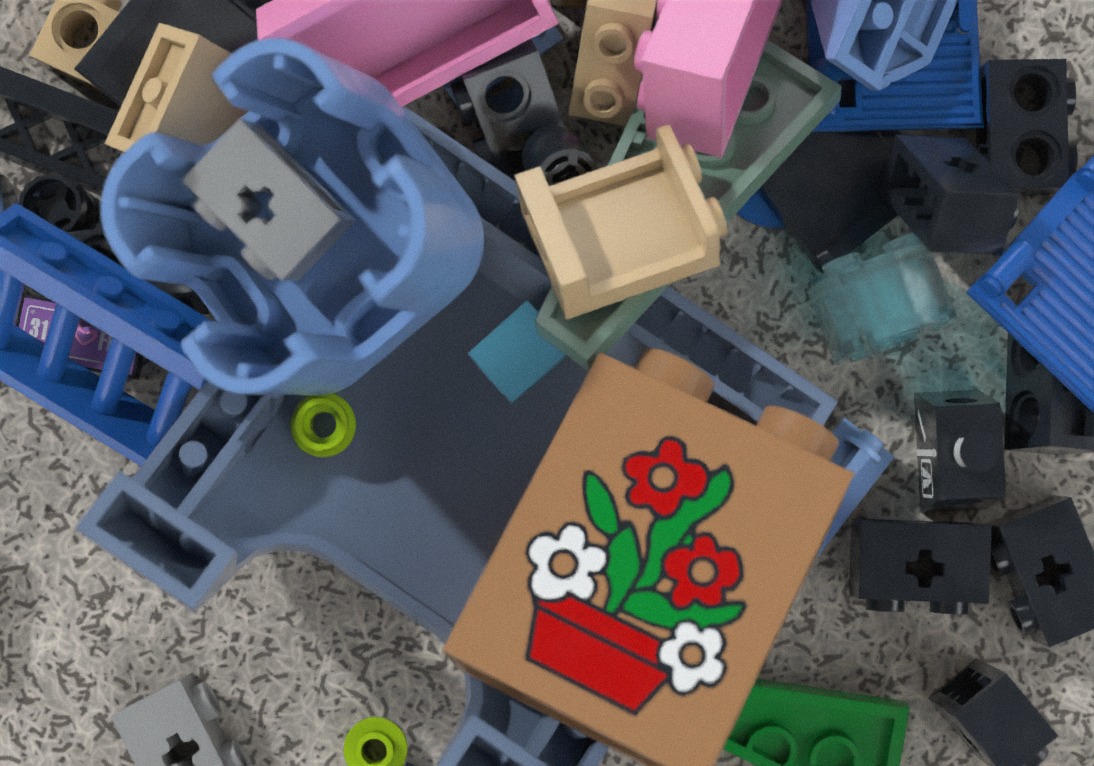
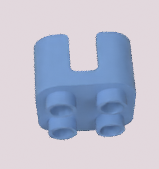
[101,38,484,395]

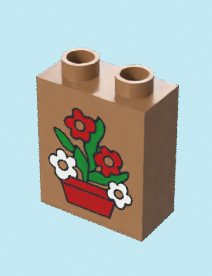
[442,348,854,766]

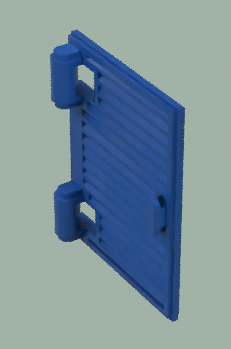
[805,0,984,132]
[965,155,1094,413]

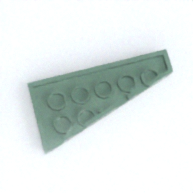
[535,40,842,372]

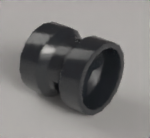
[522,125,598,186]
[18,174,100,232]

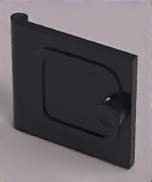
[74,0,264,107]
[758,63,902,273]

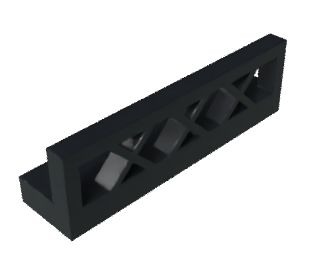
[0,66,119,190]

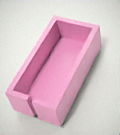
[256,0,559,107]
[634,0,783,158]

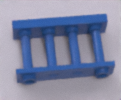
[0,203,212,466]

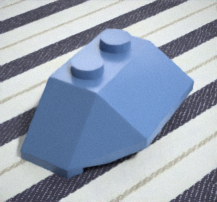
[811,0,958,91]

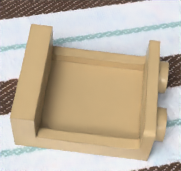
[105,23,249,153]
[515,124,727,320]

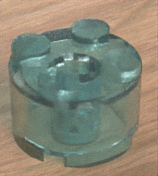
[808,233,958,365]

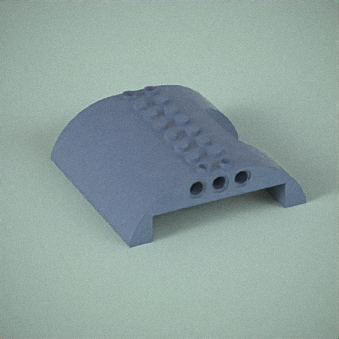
[75,106,838,766]

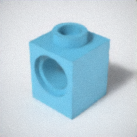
[468,300,567,405]

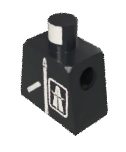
[914,390,1006,512]

